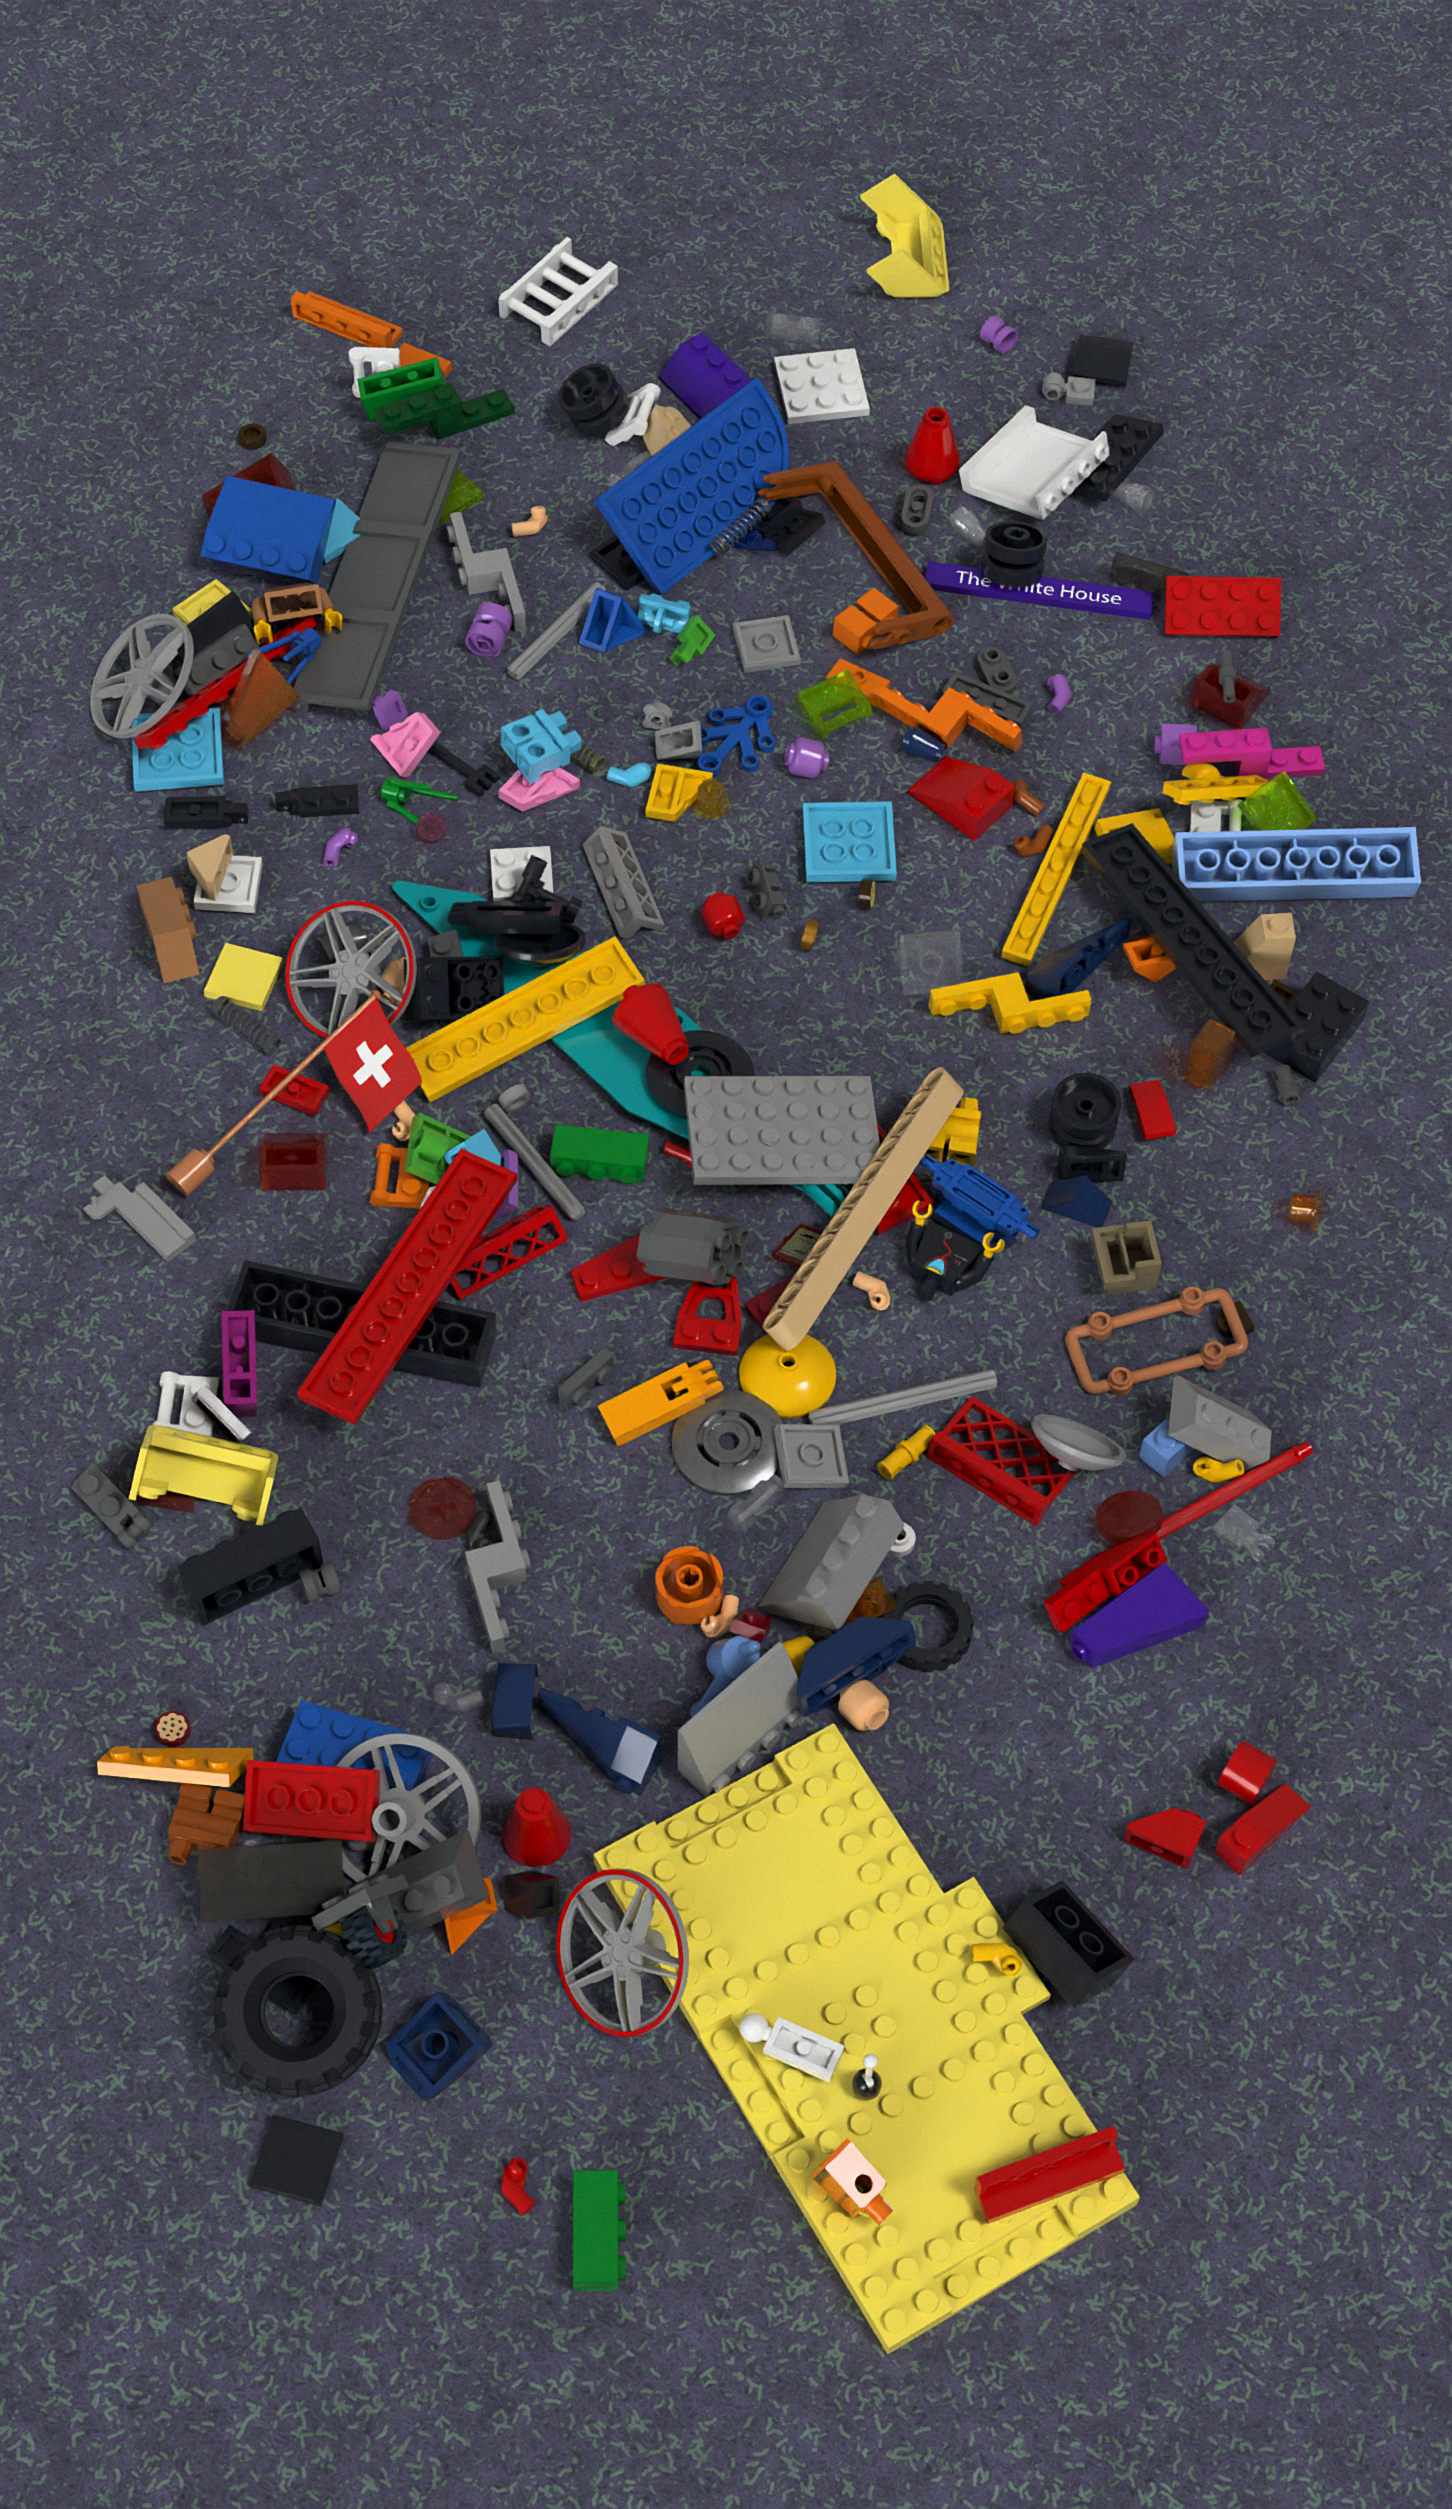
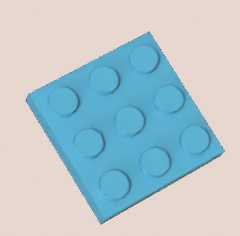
[132,708,224,792]
[802,801,897,882]

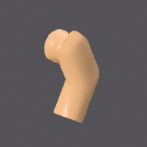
[392,1100,415,1141]
[853,1271,891,1311]
[701,1595,739,1638]

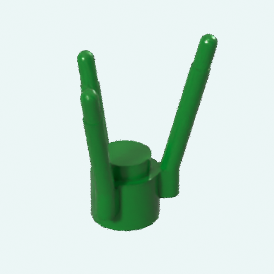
[381,776,459,829]

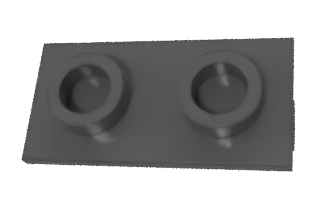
[746,856,787,922]

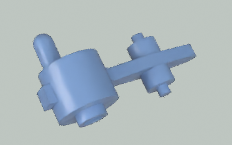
[690,1634,760,1717]

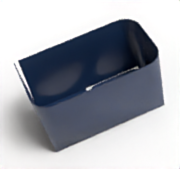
[492,1663,539,1739]

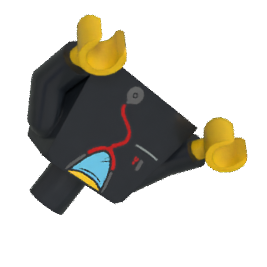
[905,1200,1005,1301]

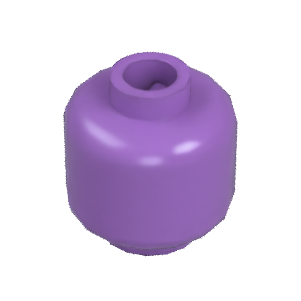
[784,737,829,778]

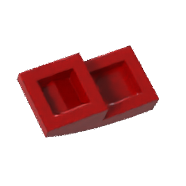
[1129,1080,1176,1140]

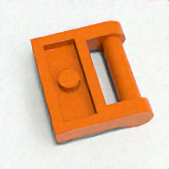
[370,1144,430,1209]

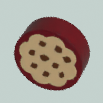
[155,1711,191,1748]

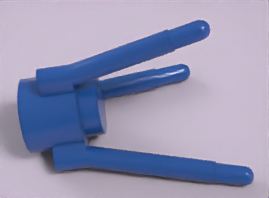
[247,628,322,686]

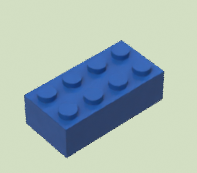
[276,1700,433,1798]

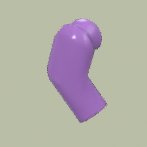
[323,828,358,867]

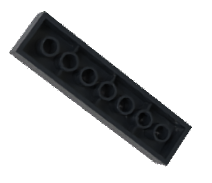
[227,1260,497,1388]

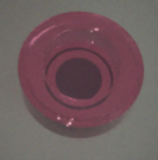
[415,813,446,845]

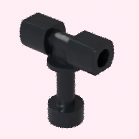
[510,855,583,923]

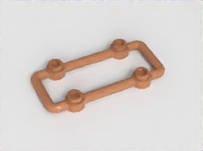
[1065,1286,1248,1396]

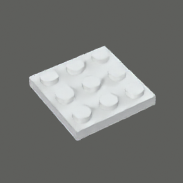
[774,348,870,424]

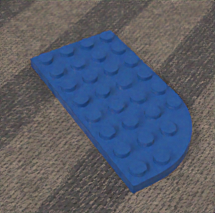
[593,377,789,595]

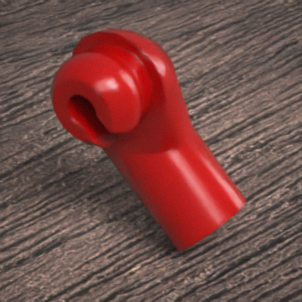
[501,2157,536,2216]

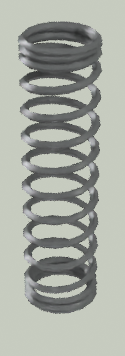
[711,498,771,555]
[212,996,281,1055]

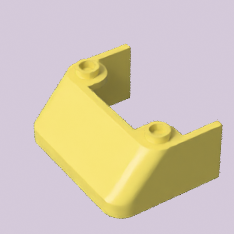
[860,174,949,298]
[129,1425,278,1526]

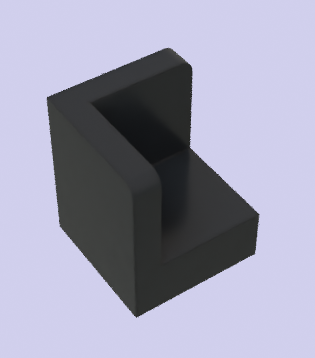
[505,1870,559,1918]

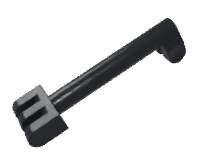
[428,741,500,798]

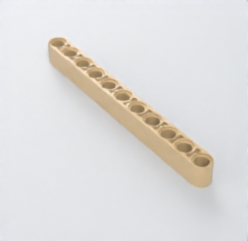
[762,1067,964,1351]

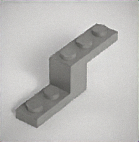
[446,512,526,632]
[465,1481,531,1654]

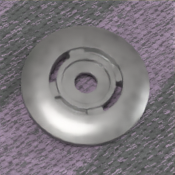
[672,1390,783,1496]

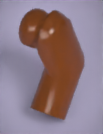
[1013,780,1045,816]
[1014,825,1053,857]

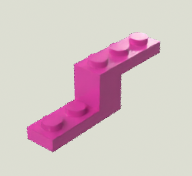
[1179,728,1325,779]

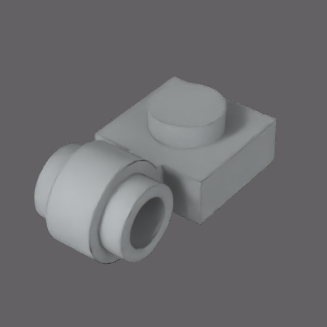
[1042,373,1095,406]

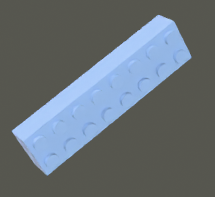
[1171,827,1421,902]

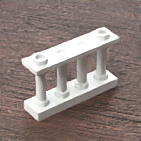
[498,237,618,346]

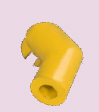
[1193,1457,1244,1483]
[972,1942,1022,1976]

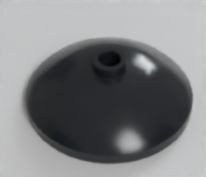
[494,923,586,970]

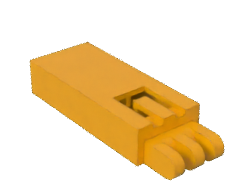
[598,1360,724,1446]

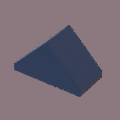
[1042,1175,1112,1228]

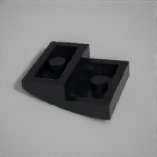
[1072,334,1134,387]
[747,497,826,555]

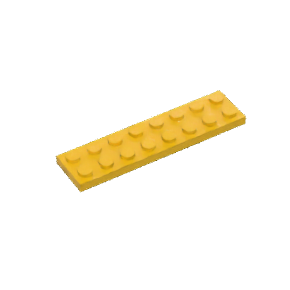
[406,936,646,1103]

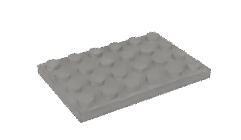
[684,1076,880,1185]

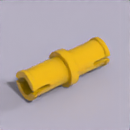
[877,1425,936,1480]

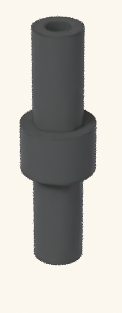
[1218,649,1237,703]

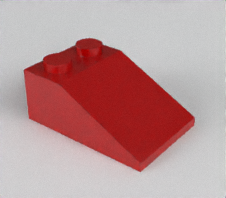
[907,756,1016,841]

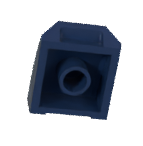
[386,1992,493,2099]

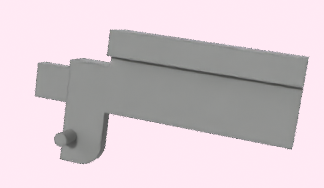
[83,1175,196,1262]

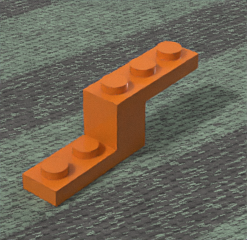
[875,685,1023,752]

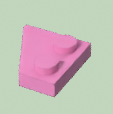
[370,712,441,777]
[498,767,580,812]

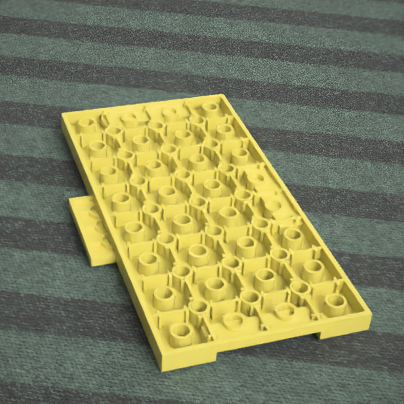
[593,1723,1140,2354]

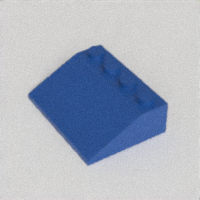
[200,476,336,584]

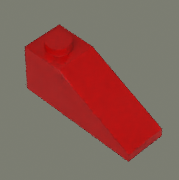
[1214,1783,1311,1875]

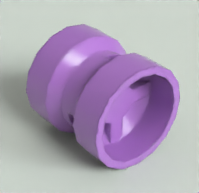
[980,315,1018,354]

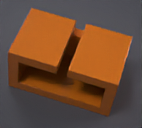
[833,587,899,655]

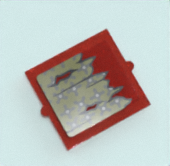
[772,1223,823,1268]

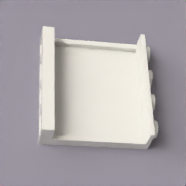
[959,405,1110,520]

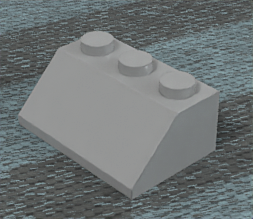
[1168,1375,1272,1471]

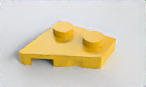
[646,764,713,822]

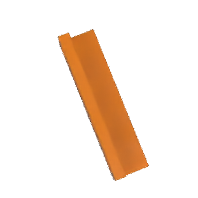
[291,291,404,348]

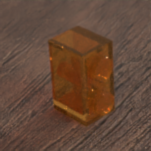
[1184,1018,1236,1091]

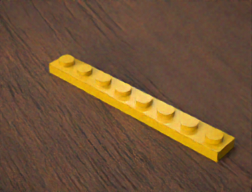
[1001,772,1111,967]

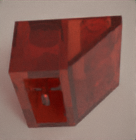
[1190,663,1270,730]
[259,1133,329,1190]

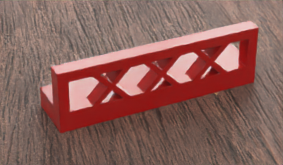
[450,1203,569,1300]
[974,2126,1125,2224]

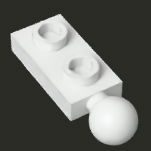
[739,2013,845,2083]

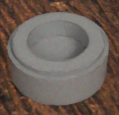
[498,1084,531,1112]

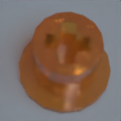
[1289,1190,1323,1231]

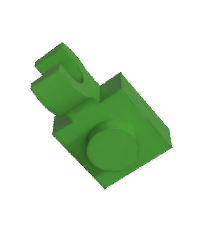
[669,615,715,666]

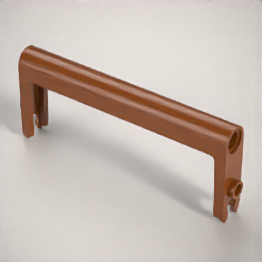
[758,462,955,649]

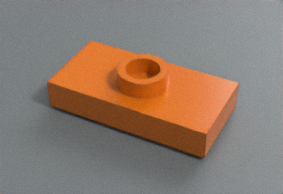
[825,658,890,707]

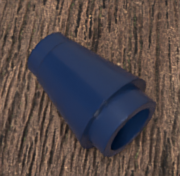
[900,726,946,761]

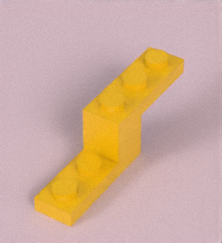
[928,972,1092,1034]

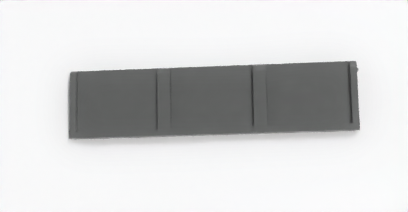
[288,442,462,713]

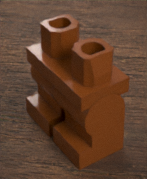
[167,1783,245,1873]

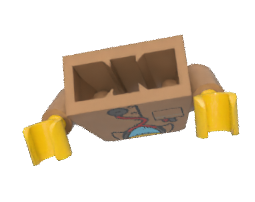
[252,583,342,645]

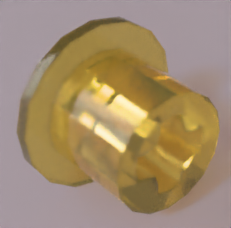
[692,780,730,820]

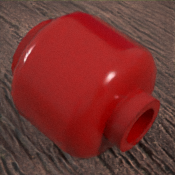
[701,892,746,939]

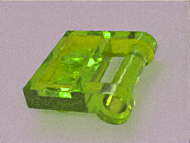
[797,670,873,739]

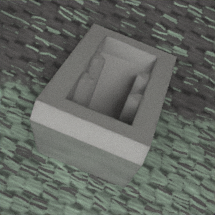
[655,721,702,760]

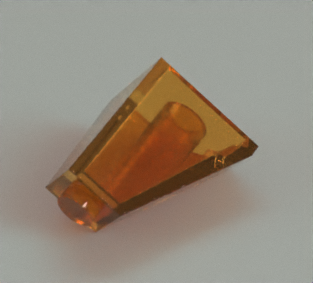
[223,649,300,744]

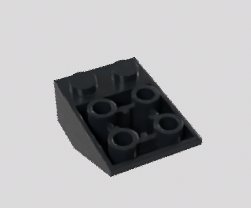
[404,956,504,1021]

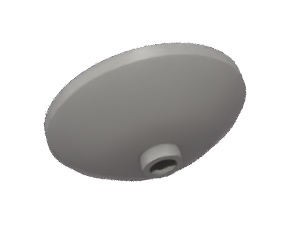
[1031,1414,1126,1471]

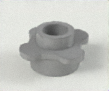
[642,702,672,730]

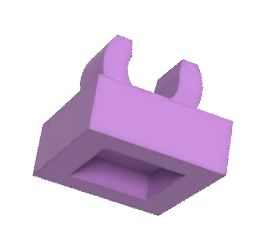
[372,690,408,732]

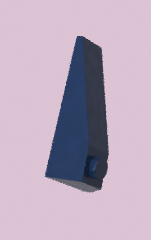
[1025,918,1132,1000]
[538,1687,661,1796]

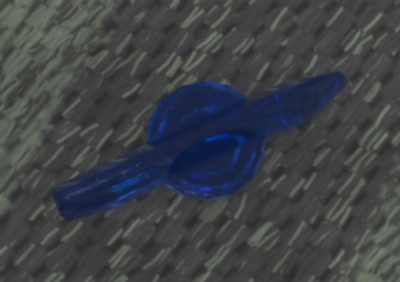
[729,530,777,551]

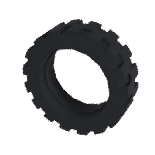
[884,1581,974,1673]

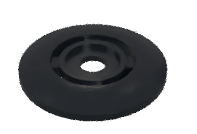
[646,1030,755,1119]

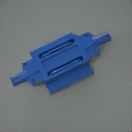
[920,1153,1041,1252]

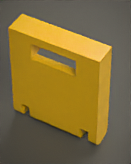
[1094,808,1174,864]

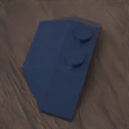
[796,1616,916,1717]

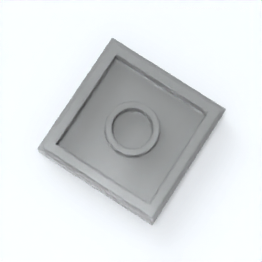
[733,615,801,673]
[774,1424,849,1488]

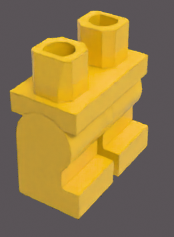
[921,1097,981,1167]

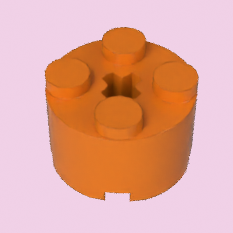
[655,1546,723,1625]

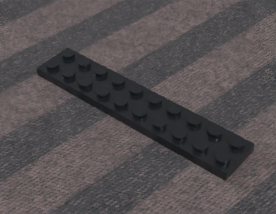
[1081,823,1305,1057]

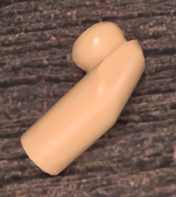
[511,506,548,538]

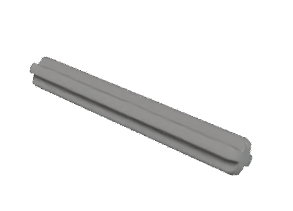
[507,582,606,680]
[484,1104,585,1222]

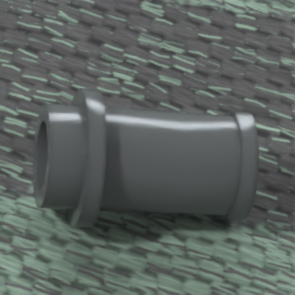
[1271,1065,1302,1106]

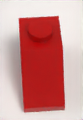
[1123,1808,1207,1869]

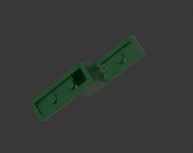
[374,382,515,440]

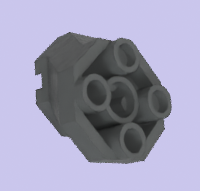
[636,1208,750,1285]

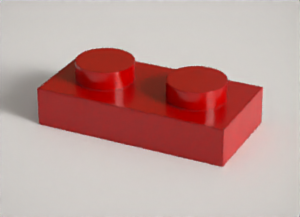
[259,1064,330,1117]

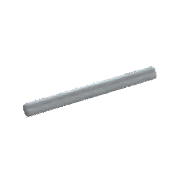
[808,1369,997,1425]

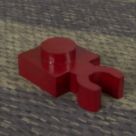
[729,1608,772,1643]

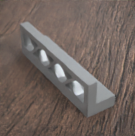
[582,826,665,939]

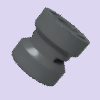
[299,1561,341,1603]

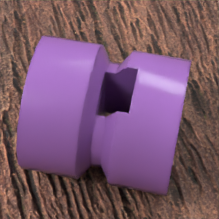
[465,602,513,658]

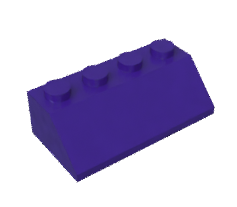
[659,332,752,419]

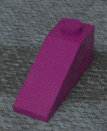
[221,1310,257,1417]

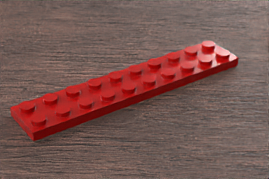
[297,1149,517,1426]

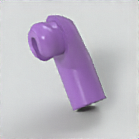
[1047,674,1072,715]

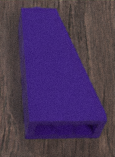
[1070,1562,1210,1668]

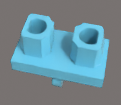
[637,593,691,633]

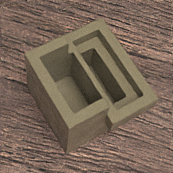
[1091,1220,1162,1295]

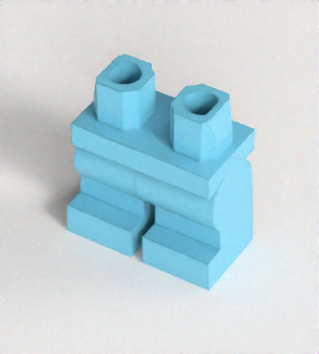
[501,709,582,784]

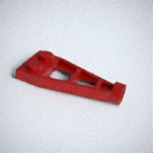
[673,1277,742,1356]

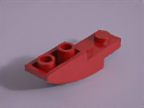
[1043,1532,1168,1632]

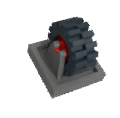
[311,1874,409,1969]

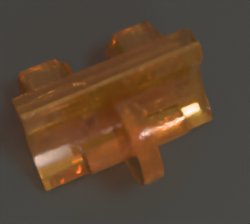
[843,1577,896,1625]

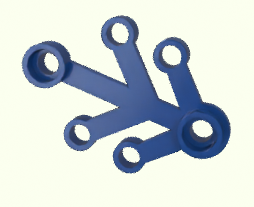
[698,695,775,778]

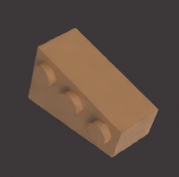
[136,877,199,983]

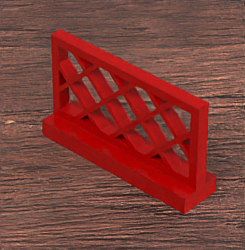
[926,1396,1080,1527]

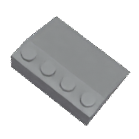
[758,1494,905,1631]
[678,1641,804,1798]

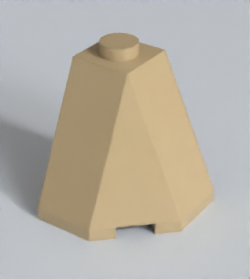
[1234,913,1296,980]

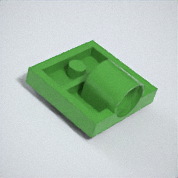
[405,1112,471,1185]

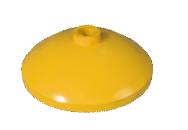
[739,1334,836,1419]

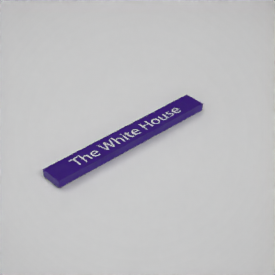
[925,561,1154,620]

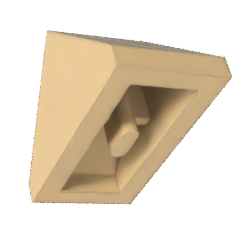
[186,834,233,901]

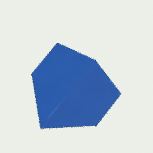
[579,588,648,653]

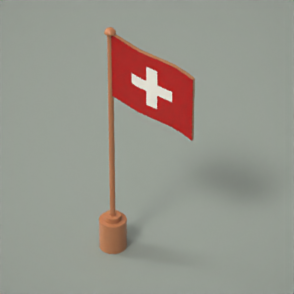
[165,990,422,1197]

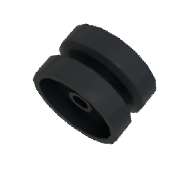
[558,364,630,437]
[981,521,1048,587]
[1048,1072,1122,1149]

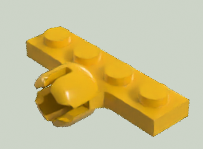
[1162,763,1275,805]

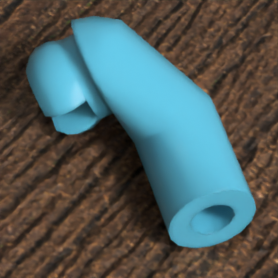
[607,762,652,788]

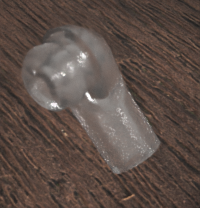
[433,1683,485,1714]

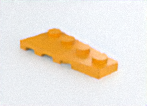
[97,1746,254,1787]

